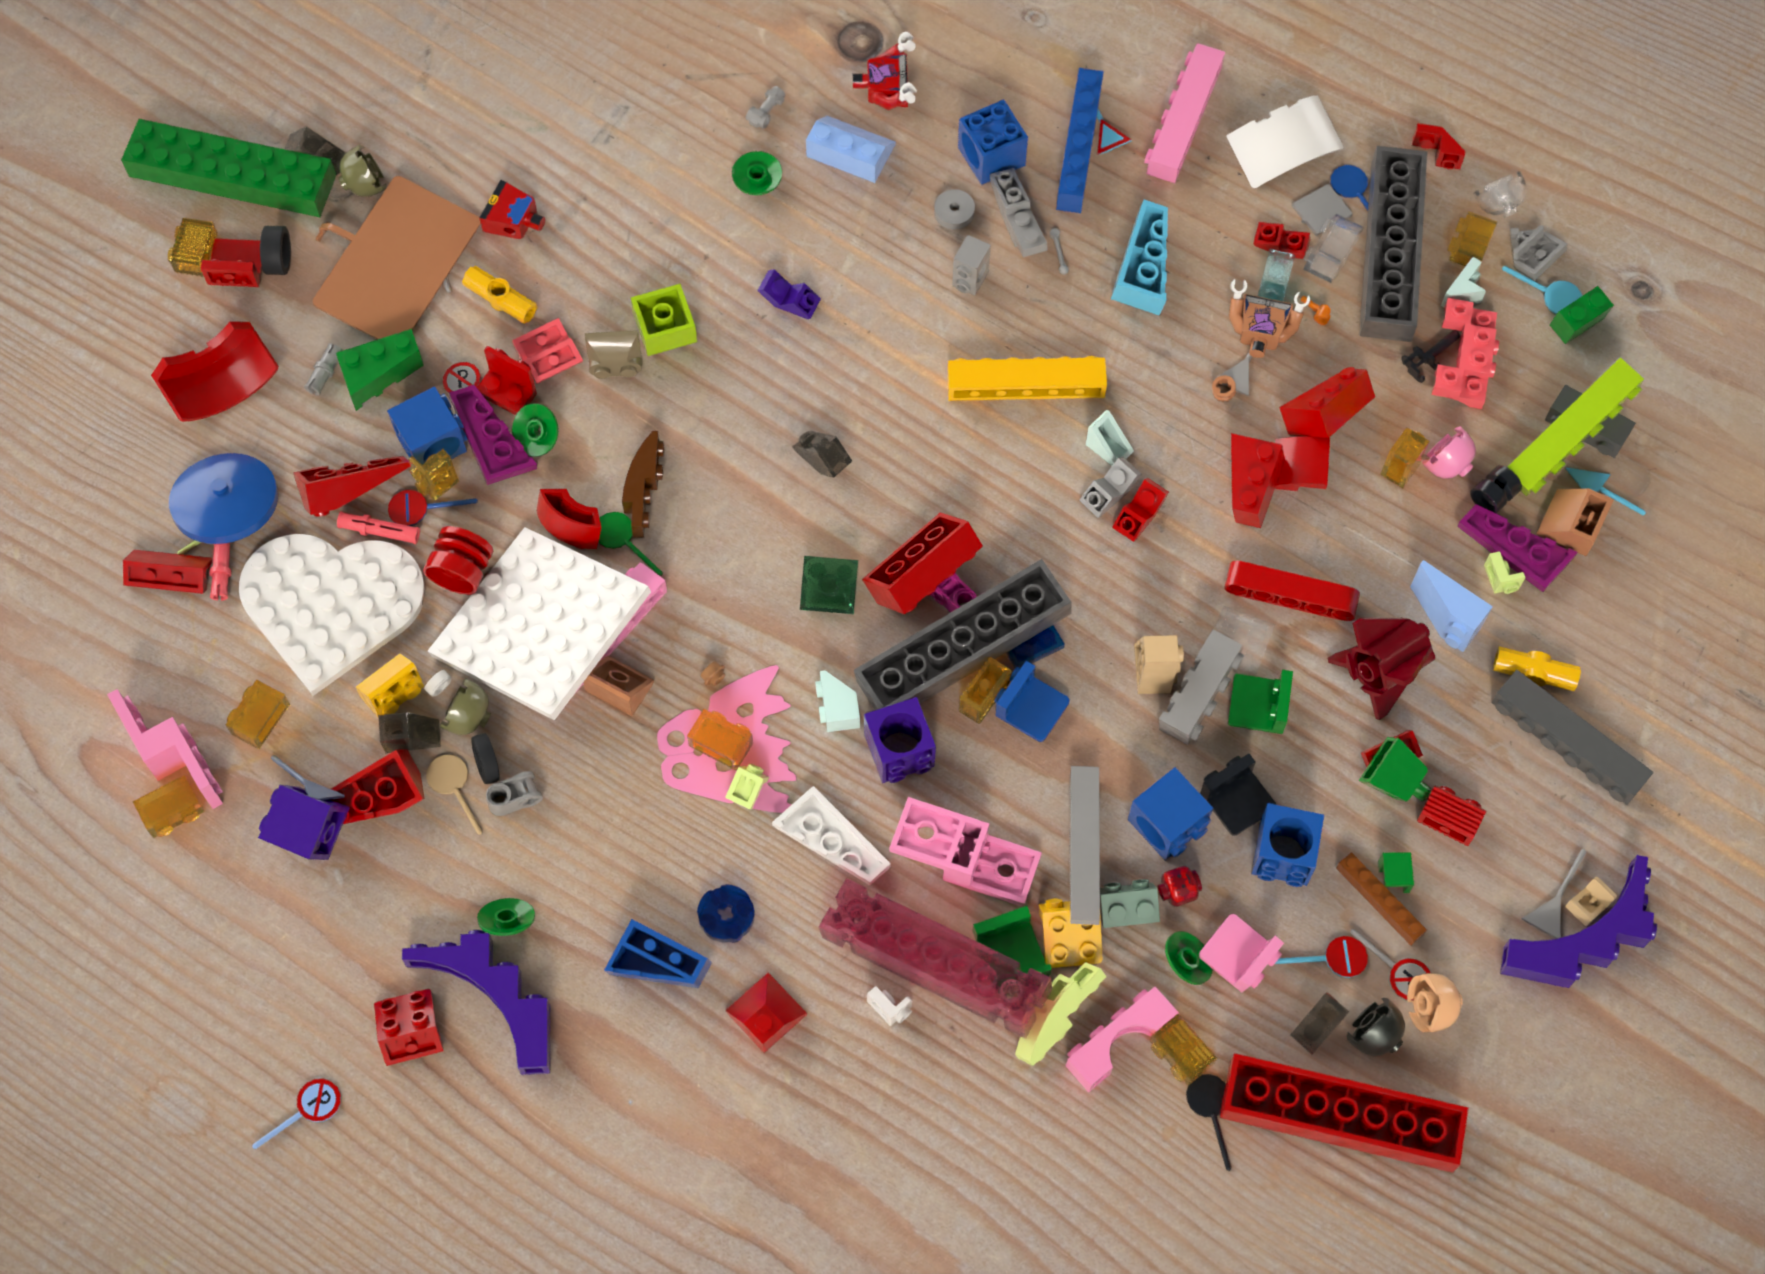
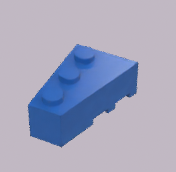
[604,919,712,988]

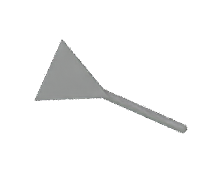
[1213,353,1252,396]
[1522,849,1586,939]

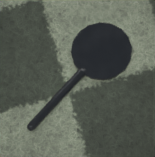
[1186,1074,1232,1171]

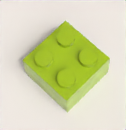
[630,284,697,356]

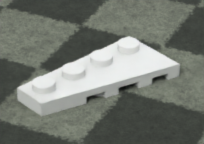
[772,786,891,885]

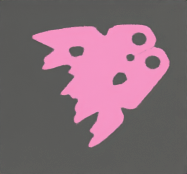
[657,665,796,813]

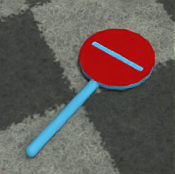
[1275,936,1368,978]

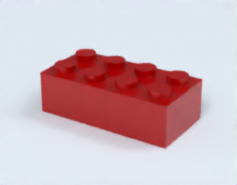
[862,512,983,614]

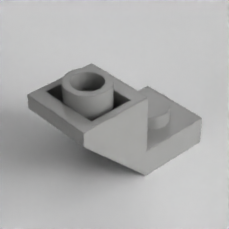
[1079,457,1142,518]

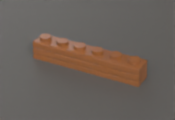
[1336,852,1427,946]

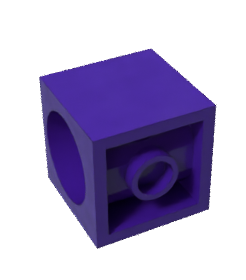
[864,697,936,784]
[258,785,350,860]

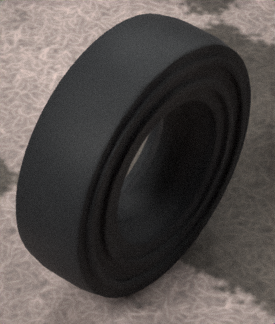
[471,733,500,784]

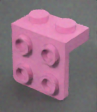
[1199,914,1284,993]

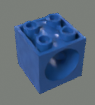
[958,99,1028,185]
[387,386,467,475]
[1128,767,1213,861]
[1251,803,1324,887]

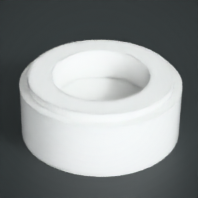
[424,670,452,697]

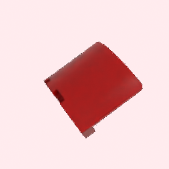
[151,321,279,422]

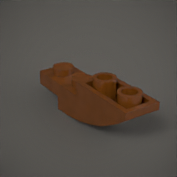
[622,431,664,538]

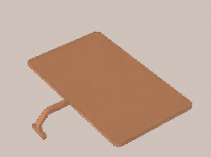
[313,176,481,339]

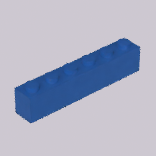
[1056,68,1104,213]

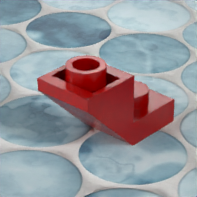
[1412,123,1466,170]
[1112,478,1169,542]

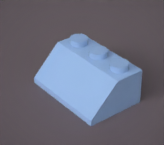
[806,116,896,183]

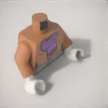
[1229,280,1310,358]

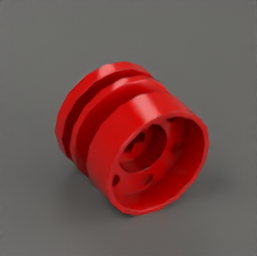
[423,526,494,595]

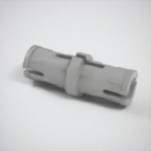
[304,343,343,396]

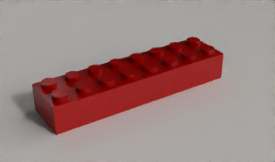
[1219,1053,1469,1173]

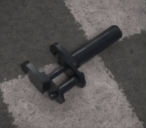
[1401,330,1460,383]

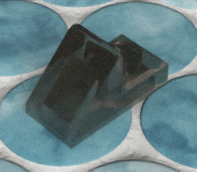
[1290,992,1349,1055]

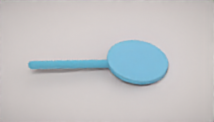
[1502,266,1582,314]

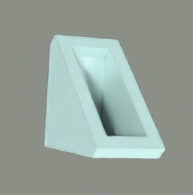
[1086,410,1134,466]

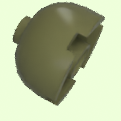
[338,144,387,197]
[440,678,491,735]

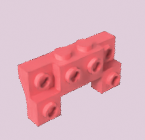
[1432,298,1499,409]

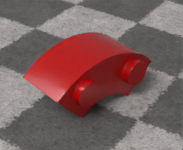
[536,488,601,549]

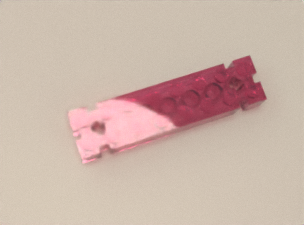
[818,878,1052,1039]

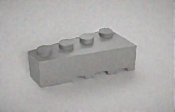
[1159,629,1244,745]

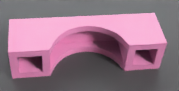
[1066,987,1179,1093]

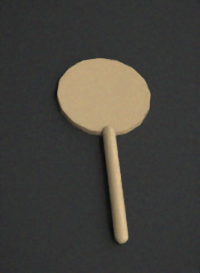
[426,755,482,835]

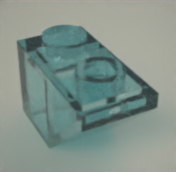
[1257,249,1295,302]

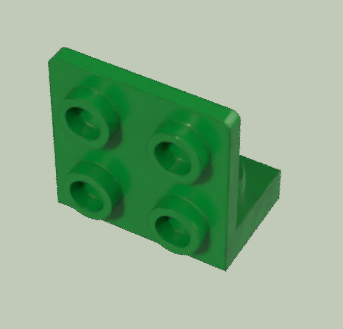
[1228,670,1293,734]

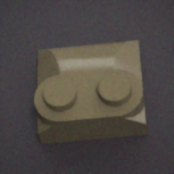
[585,330,642,379]

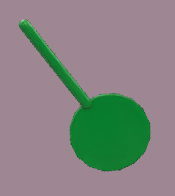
[598,512,663,576]

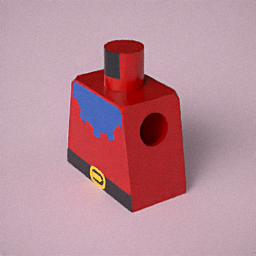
[479,180,545,239]

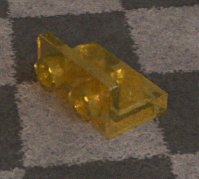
[408,449,459,501]

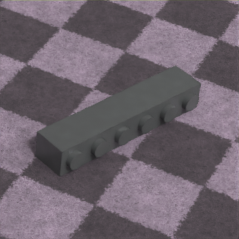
[1491,670,1654,805]

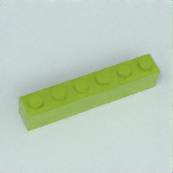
[1507,357,1644,497]

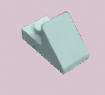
[1441,257,1486,307]

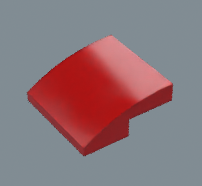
[1274,436,1330,491]

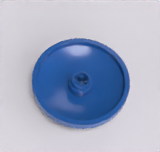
[169,453,279,544]

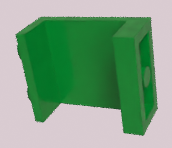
[972,906,1052,996]

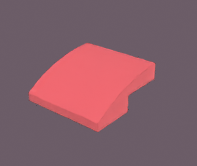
[512,318,583,384]

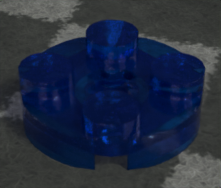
[697,884,755,943]

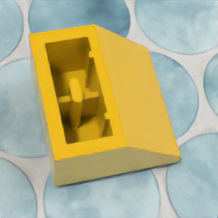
[356,654,424,720]

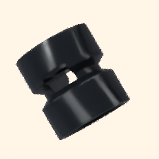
[1470,465,1522,513]

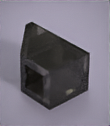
[285,126,346,175]
[792,431,852,478]
[378,712,441,753]

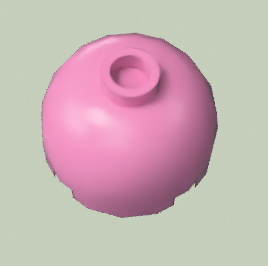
[1422,426,1476,479]

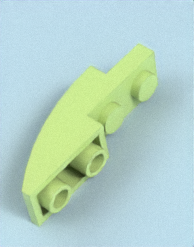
[1015,962,1107,1066]

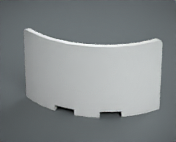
[1226,95,1343,188]

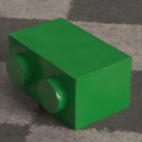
[1549,286,1614,344]

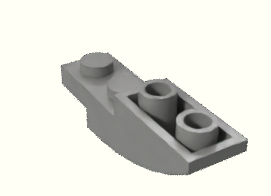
[989,168,1047,257]

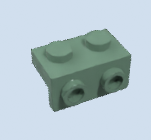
[1100,879,1160,928]

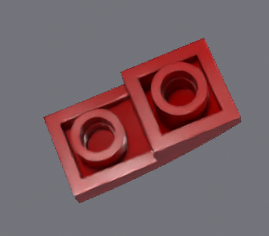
[1253,222,1311,260]

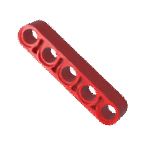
[1224,561,1360,621]

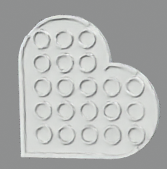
[239,534,425,696]

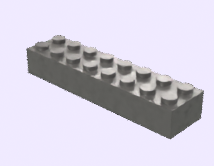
[1359,146,1428,342]
[854,559,1072,710]

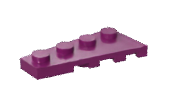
[449,385,537,485]
[1457,504,1578,592]

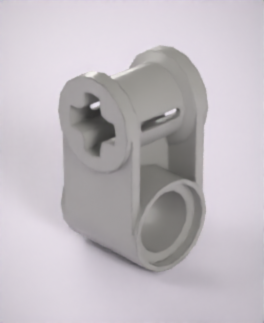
[486,771,543,816]

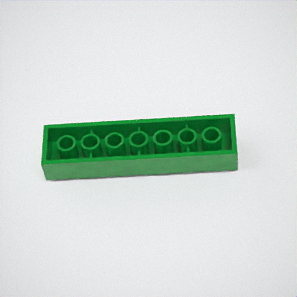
[121,119,336,218]

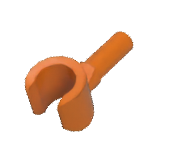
[1300,296,1331,325]

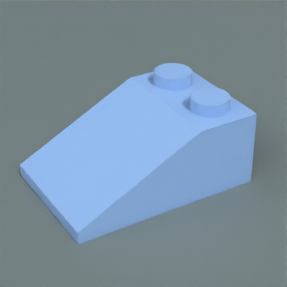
[1410,560,1493,652]

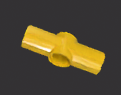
[462,265,538,324]
[1493,646,1581,691]

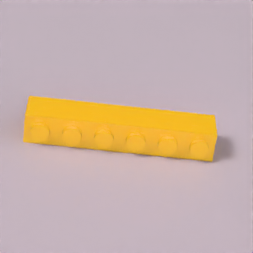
[947,356,1107,401]

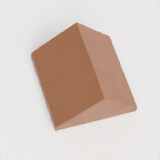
[583,656,654,716]

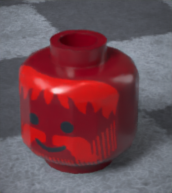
[1158,866,1202,907]

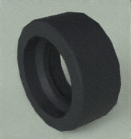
[260,226,291,275]

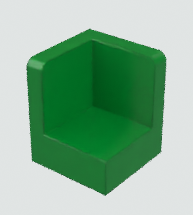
[1378,852,1414,893]

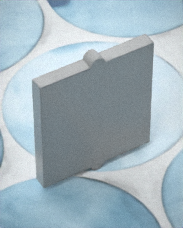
[1292,184,1353,236]

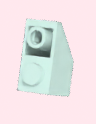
[815,670,860,732]

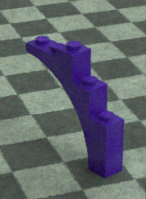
[1500,855,1657,988]
[402,930,550,1075]

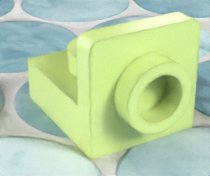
[1484,551,1526,594]
[725,763,769,809]

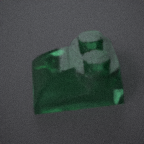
[800,556,859,615]

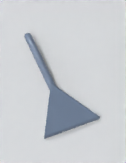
[271,755,345,801]

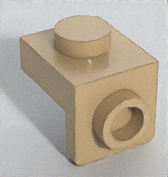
[1565,877,1617,926]

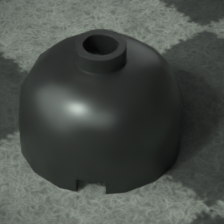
[1347,997,1405,1056]

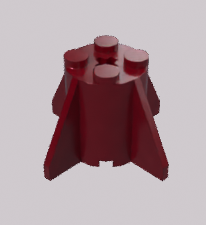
[1327,617,1435,720]

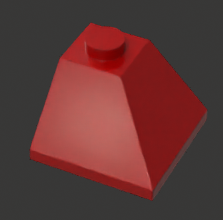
[725,972,807,1053]

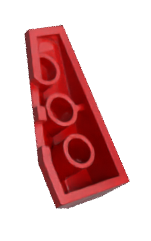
[293,456,411,517]
[331,749,425,824]

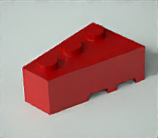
[1279,367,1376,438]

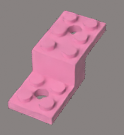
[107,689,223,809]
[889,797,1042,907]

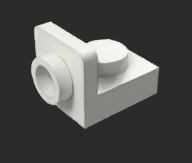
[867,986,912,1026]

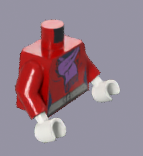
[853,32,917,110]

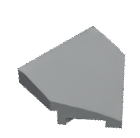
[1510,225,1567,281]

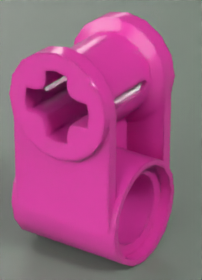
[930,573,977,613]

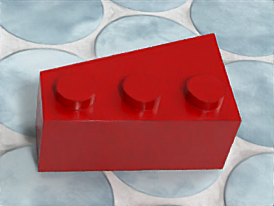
[1231,433,1285,528]

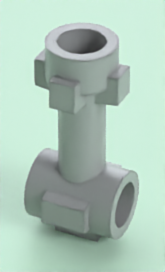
[746,86,785,129]

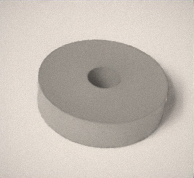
[934,189,975,229]

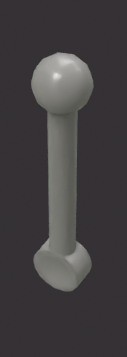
[1050,228,1069,275]

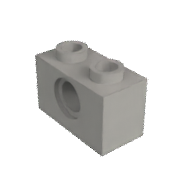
[952,235,991,296]

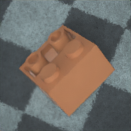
[1536,488,1614,556]

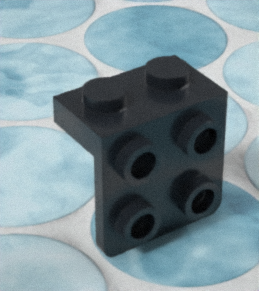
[1200,753,1277,836]

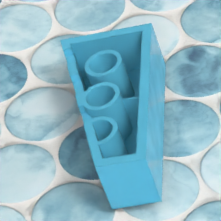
[1111,200,1168,315]

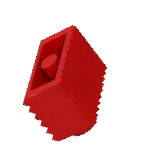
[1417,785,1486,846]

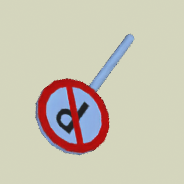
[252,1079,341,1149]

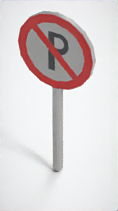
[442,362,481,441]
[1350,929,1431,1001]

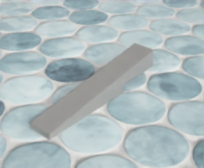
[1069,766,1100,925]

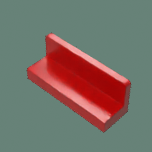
[123,550,213,594]

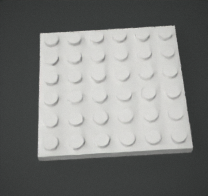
[428,527,651,720]

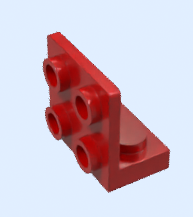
[200,238,262,287]
[476,346,537,415]
[374,989,444,1066]

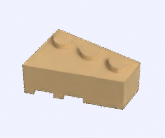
[1134,635,1184,694]

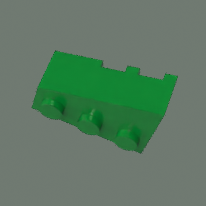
[336,329,424,411]

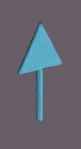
[1566,467,1646,515]

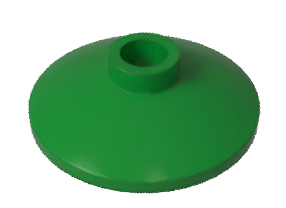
[732,151,782,196]
[512,404,559,457]
[477,898,535,936]
[1165,931,1213,985]

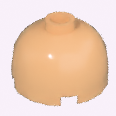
[1407,974,1463,1032]

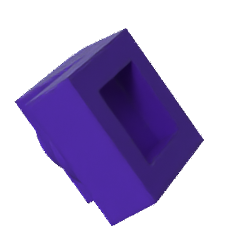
[757,269,821,320]

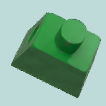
[1358,737,1431,802]

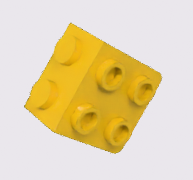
[1038,898,1103,968]

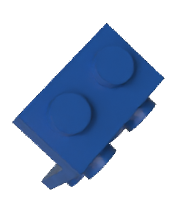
[994,661,1070,742]

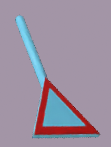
[1097,109,1132,155]

